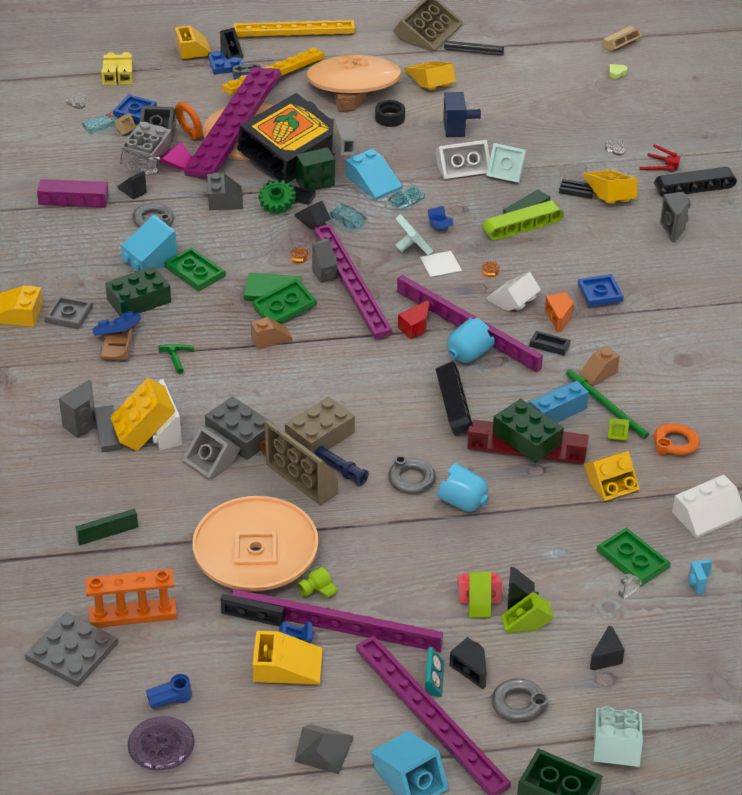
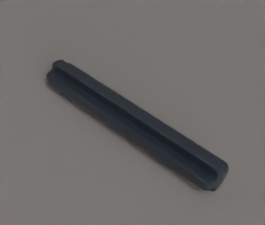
[444,41,504,55]

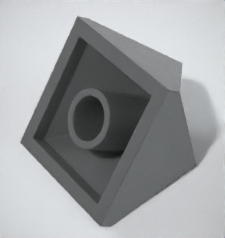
[295,724,353,774]

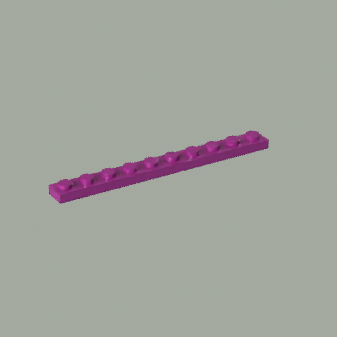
[314,224,392,339]
[397,275,543,372]
[232,589,443,653]
[356,635,511,795]

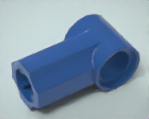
[146,674,192,709]

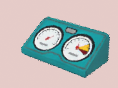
[425,647,444,697]

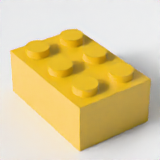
[110,378,175,451]

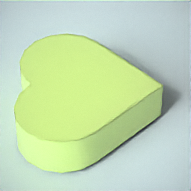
[609,64,628,79]

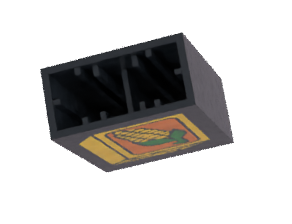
[237,93,335,184]

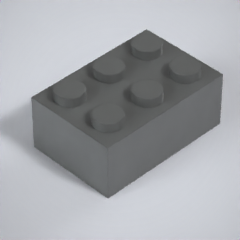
[205,396,274,460]

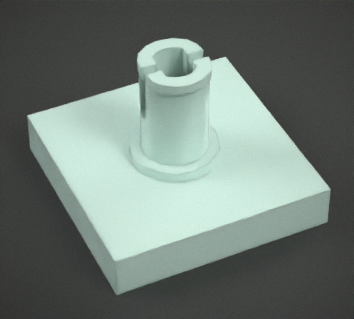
[486,143,527,183]
[395,214,433,255]

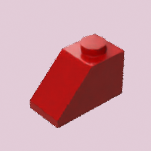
[398,301,429,339]

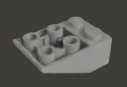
[121,122,171,157]

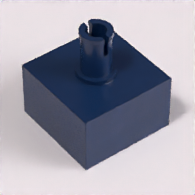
[443,92,481,137]

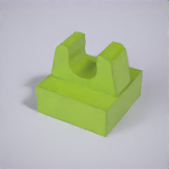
[608,418,629,440]

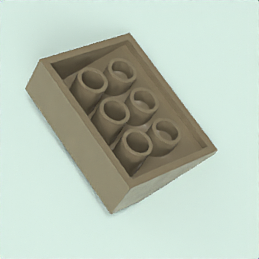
[393,0,463,52]
[265,420,338,506]

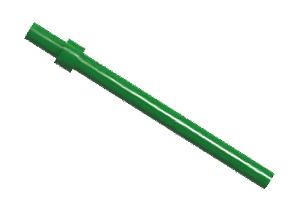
[566,369,649,439]

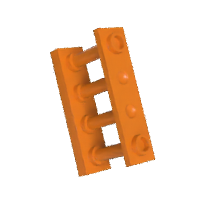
[85,569,177,628]

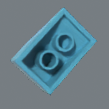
[346,148,402,200]

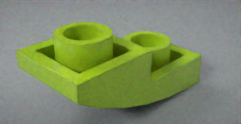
[469,572,491,618]

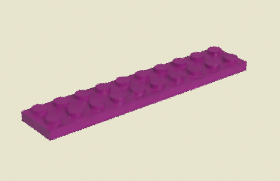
[183,67,282,177]

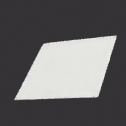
[420,251,462,277]

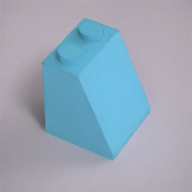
[121,215,177,271]
[371,731,449,795]

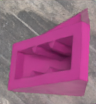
[159,142,192,170]

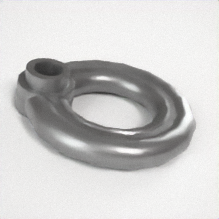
[132,203,173,227]
[388,455,436,494]
[492,678,549,722]

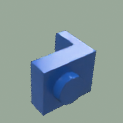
[427,206,454,231]
[279,622,314,643]

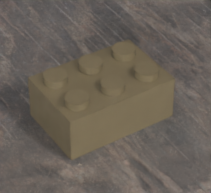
[285,396,355,454]

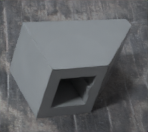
[332,120,357,155]

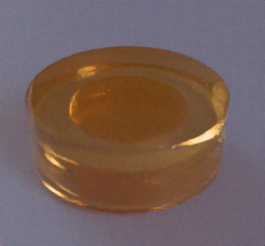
[291,247,308,263]
[482,261,500,277]

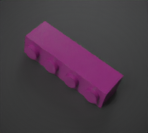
[37,179,109,208]

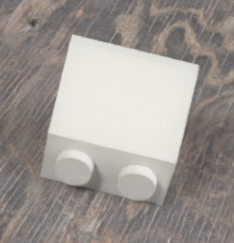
[486,272,541,311]

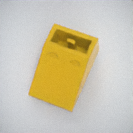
[253,631,323,685]

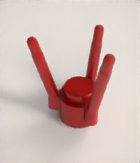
[639,144,681,171]

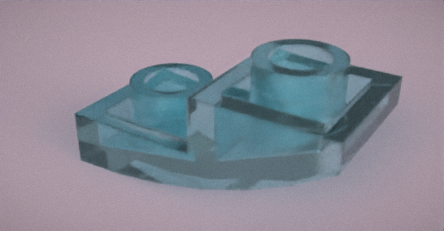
[387,185,425,209]
[329,204,367,229]

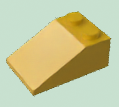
[404,61,456,90]
[583,170,638,203]
[0,285,43,327]

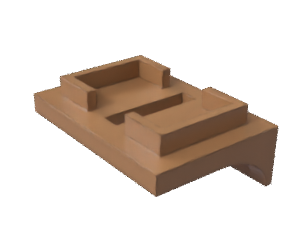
[101,328,132,360]

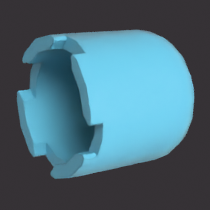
[447,318,494,363]
[437,463,489,512]

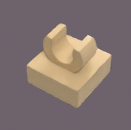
[115,113,136,135]

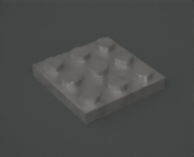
[25,612,118,687]

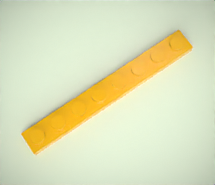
[234,20,355,38]
[222,48,324,95]

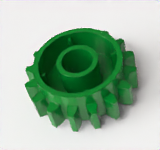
[258,180,296,214]

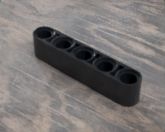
[654,167,737,197]
[436,361,473,435]

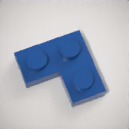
[208,51,243,75]
[92,311,142,336]

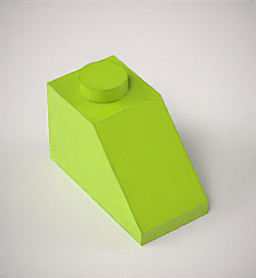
[501,592,554,633]

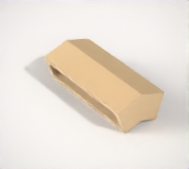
[603,26,641,51]

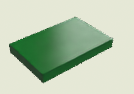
[164,248,226,291]
[244,273,302,301]
[251,279,317,324]
[596,527,671,587]

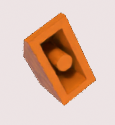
[545,292,574,332]

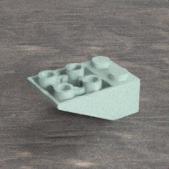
[593,706,643,767]

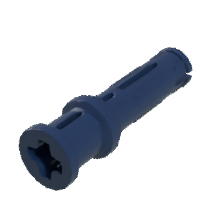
[315,446,369,486]

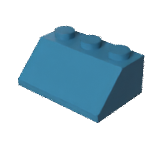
[526,381,589,423]

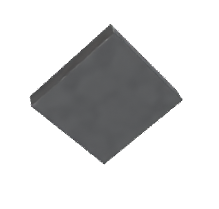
[44,295,93,329]

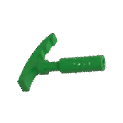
[158,344,194,374]

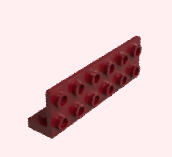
[467,420,589,464]

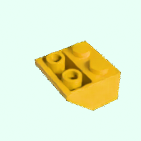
[175,25,212,59]
[584,451,640,501]

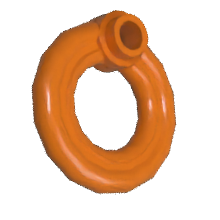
[175,102,203,140]
[653,423,700,455]

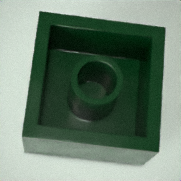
[296,147,335,190]

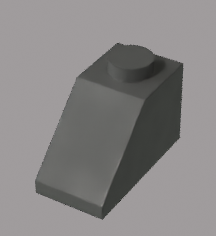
[312,238,337,283]

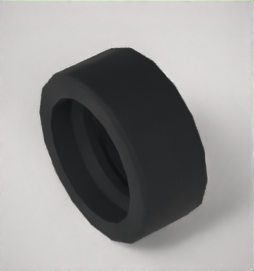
[375,100,405,127]

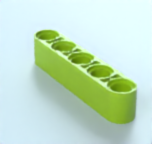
[482,201,564,240]

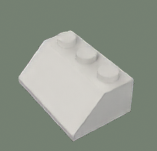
[435,140,490,179]
[151,379,182,451]
[672,475,742,538]

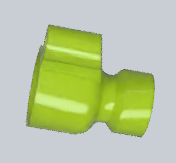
[297,567,338,599]

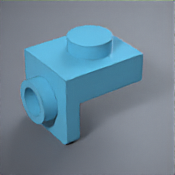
[688,559,712,595]

